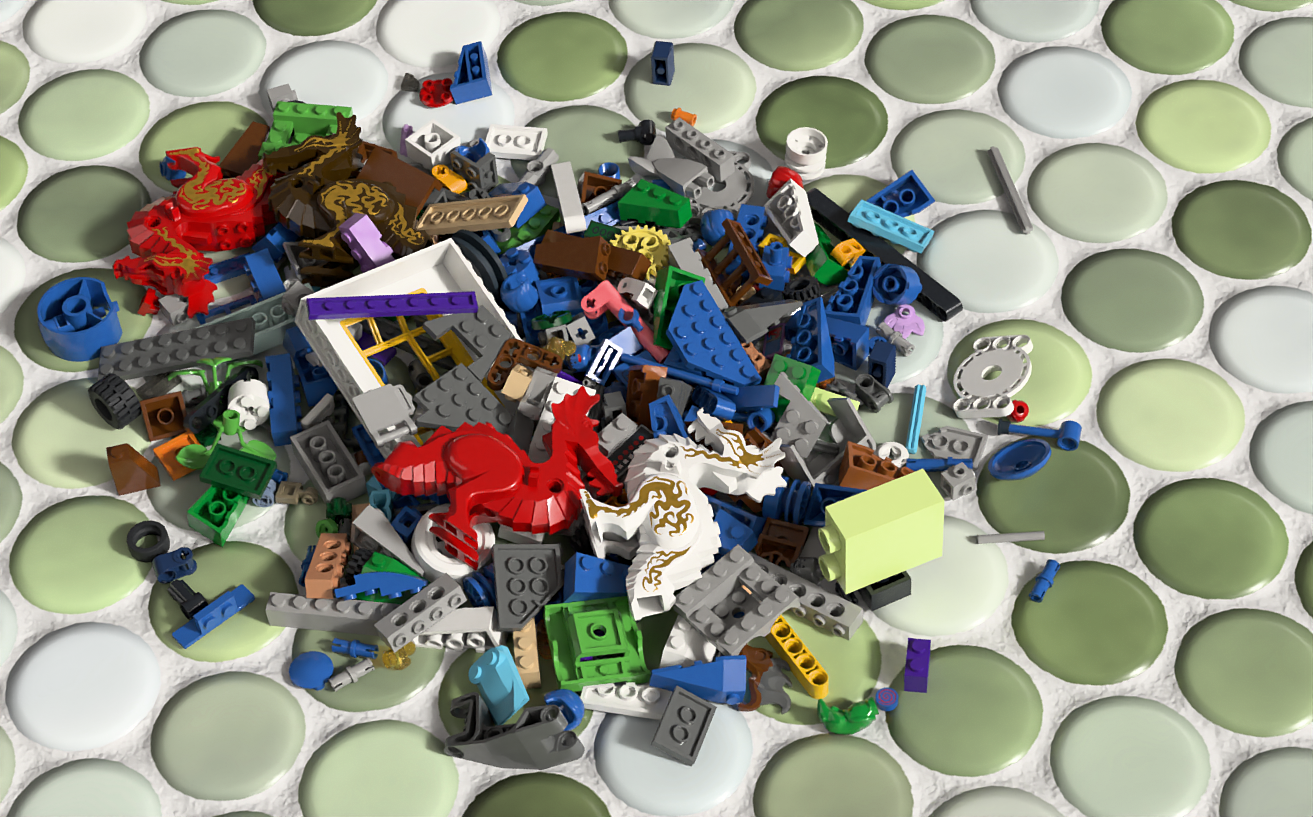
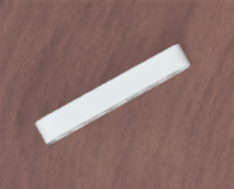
[551,161,587,234]

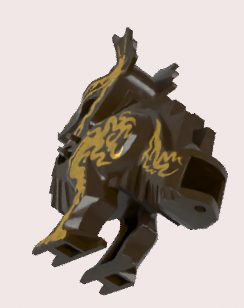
[262,112,434,288]

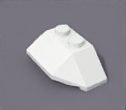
[660,615,717,668]

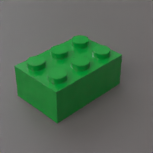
[754,354,821,423]

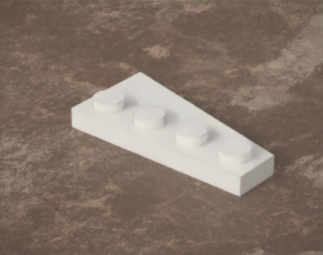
[580,682,672,720]

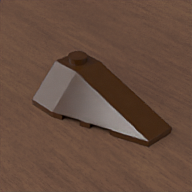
[577,171,622,216]

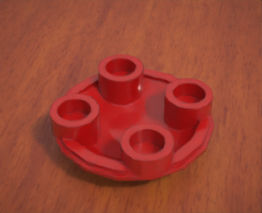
[419,78,454,108]

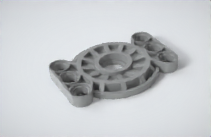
[689,151,754,225]

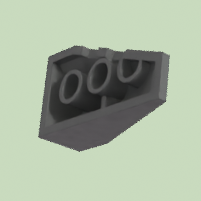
[722,299,803,344]

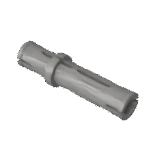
[582,179,636,215]

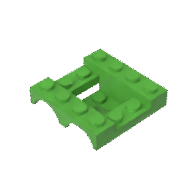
[258,101,353,161]
[543,596,651,692]

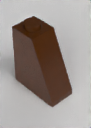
[106,443,161,496]

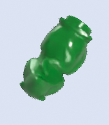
[817,697,879,735]

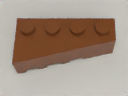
[626,365,668,432]

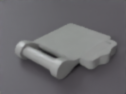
[352,384,418,449]

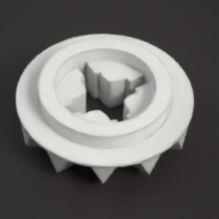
[874,442,909,468]

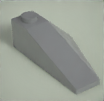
[350,505,424,577]

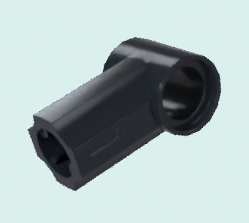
[167,579,208,620]

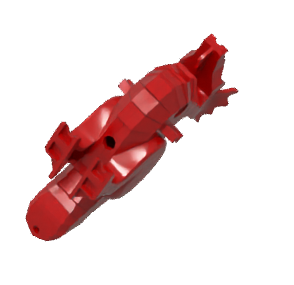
[371,386,623,571]

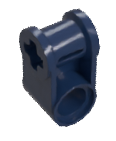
[152,547,197,584]

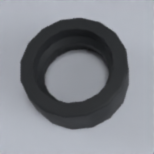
[126,520,170,563]

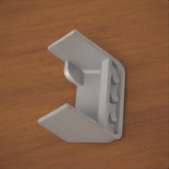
[779,397,876,493]

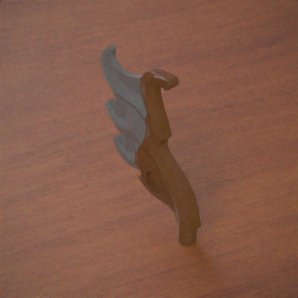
[738,644,792,715]

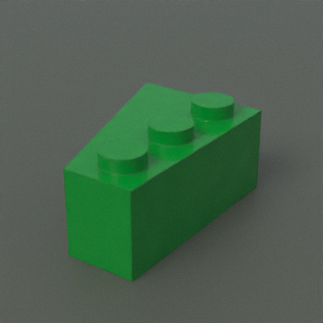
[618,179,692,228]

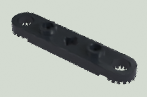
[183,366,259,434]

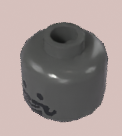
[790,557,824,585]

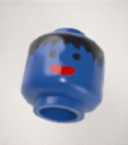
[564,344,596,373]

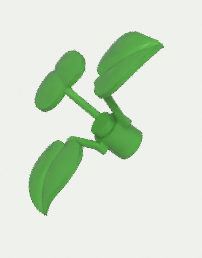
[168,357,263,402]
[175,410,276,469]

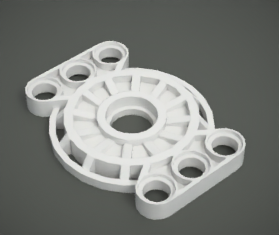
[953,335,1033,419]

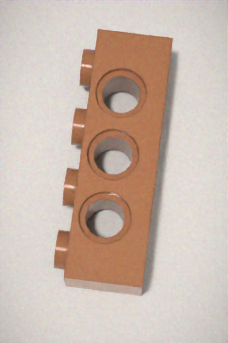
[305,533,352,599]

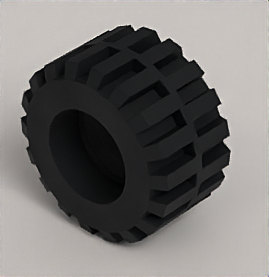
[88,373,142,430]

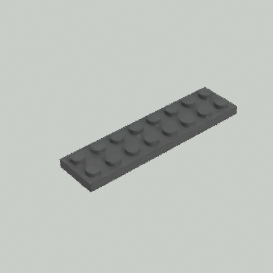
[97,317,256,381]

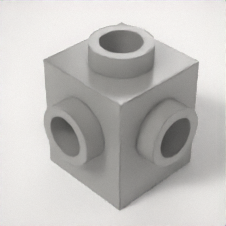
[940,462,976,501]

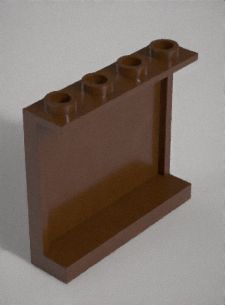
[356,147,443,218]

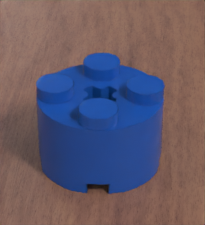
[500,248,540,287]
[872,264,922,306]

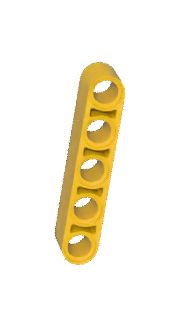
[765,615,828,699]

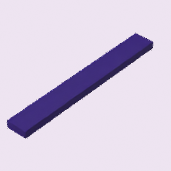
[306,291,478,320]

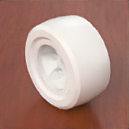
[411,504,495,589]

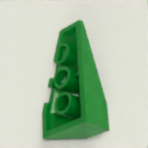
[653,265,705,351]
[354,552,431,605]

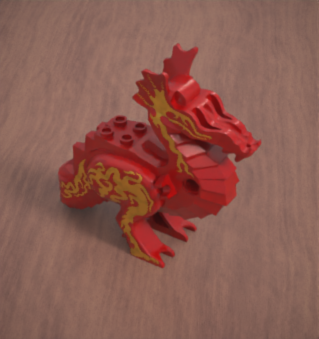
[112,147,285,319]

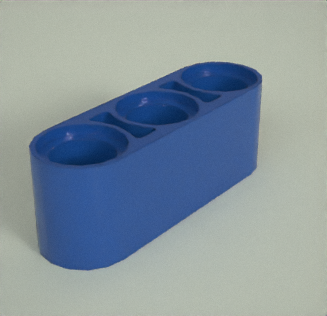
[692,384,736,421]

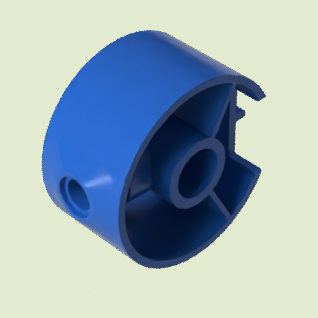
[37,277,123,362]

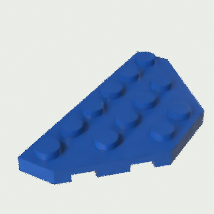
[666,280,762,387]

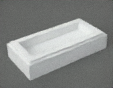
[301,393,335,431]

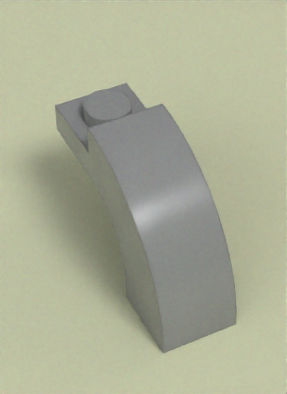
[518,367,558,421]

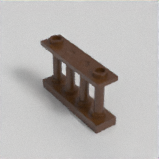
[695,218,773,308]

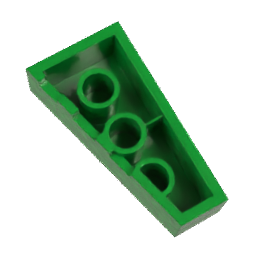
[187,485,250,547]

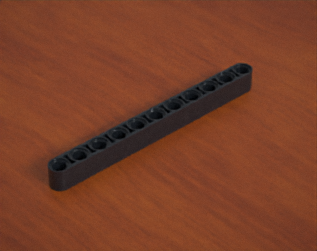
[806,188,963,322]

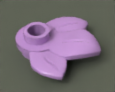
[884,304,925,339]

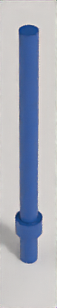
[621,353,739,396]

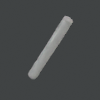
[977,531,1045,544]

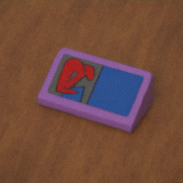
[762,323,786,361]

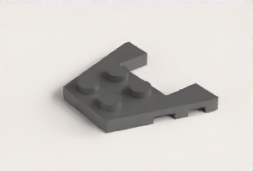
[422,305,511,382]

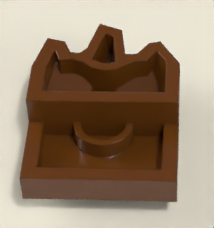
[755,517,810,568]

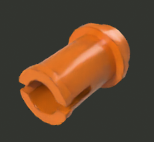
[671,108,697,126]

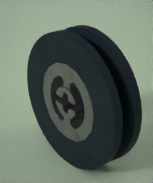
[446,229,508,301]

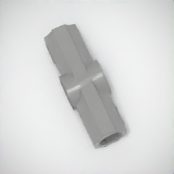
[518,148,559,186]

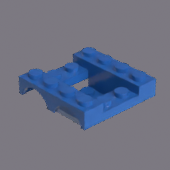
[519,276,608,346]

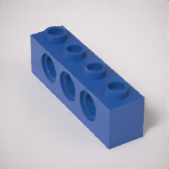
[726,204,768,277]

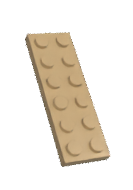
[417,194,528,236]

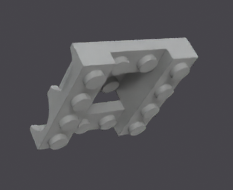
[673,544,801,656]

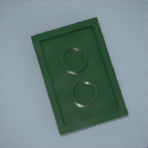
[199,443,277,500]

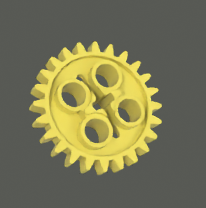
[610,225,671,280]

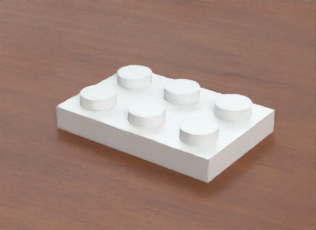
[485,124,548,160]

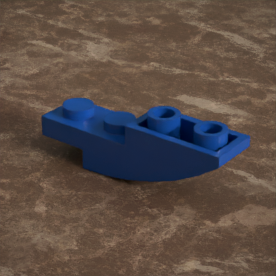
[334,571,429,601]

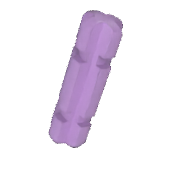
[400,124,413,157]

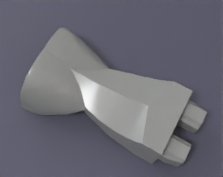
[628,134,715,199]

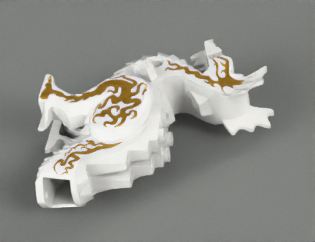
[579,408,787,621]

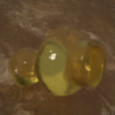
[542,337,576,361]
[382,641,416,670]

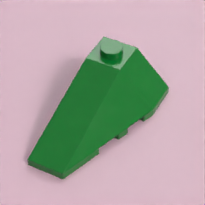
[806,223,852,286]

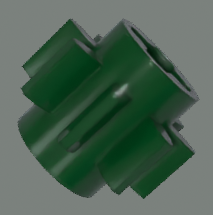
[326,497,352,524]

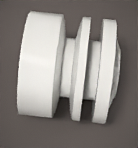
[784,127,828,180]

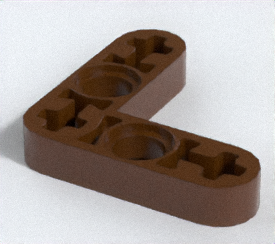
[487,338,563,391]

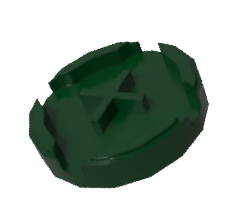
[531,310,573,330]

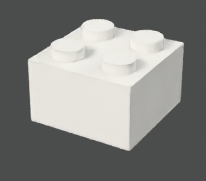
[405,119,461,172]

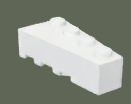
[763,178,819,257]
[410,606,509,653]

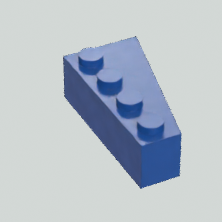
[785,310,869,371]

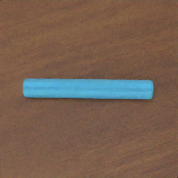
[905,384,926,454]

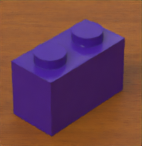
[904,638,931,693]

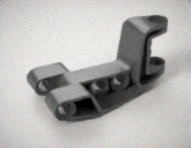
[444,692,585,770]

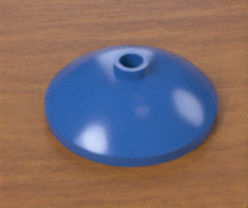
[988,439,1051,481]

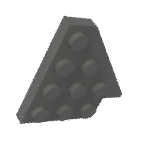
[413,363,513,434]
[492,544,565,631]

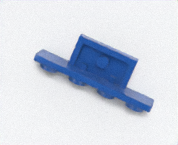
[172,584,255,649]

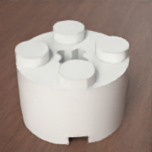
[227,379,270,430]

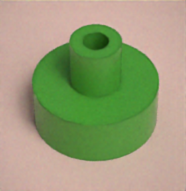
[315,518,338,538]

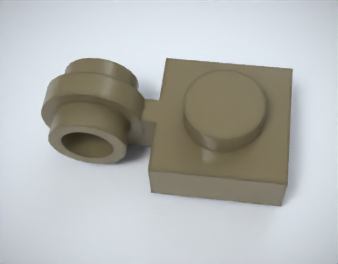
[275,481,319,505]

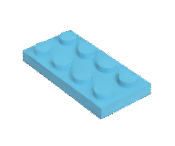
[847,199,935,253]

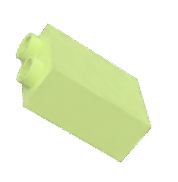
[818,469,944,594]

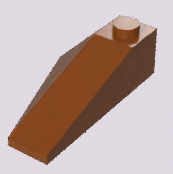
[839,441,915,490]

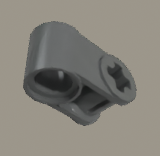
[855,373,894,413]

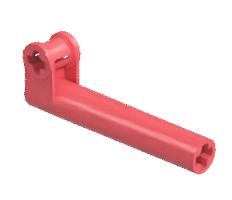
[581,280,670,364]

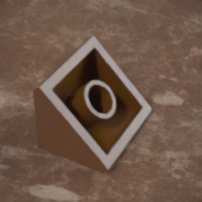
[140,391,187,442]

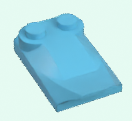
[468,645,530,726]

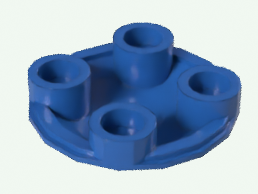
[289,651,334,690]

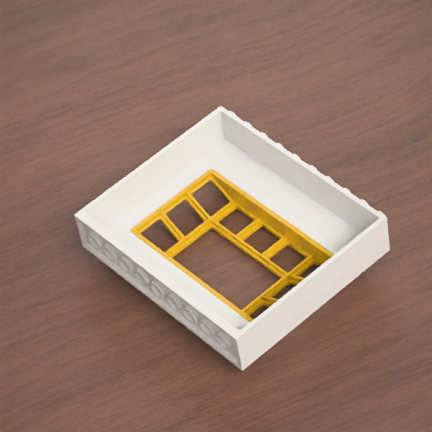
[295,238,540,460]

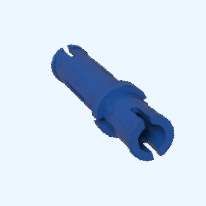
[906,457,973,472]

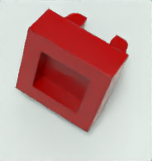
[137,288,161,316]

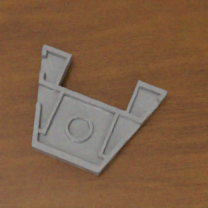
[762,371,828,458]

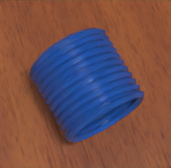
[598,162,620,179]

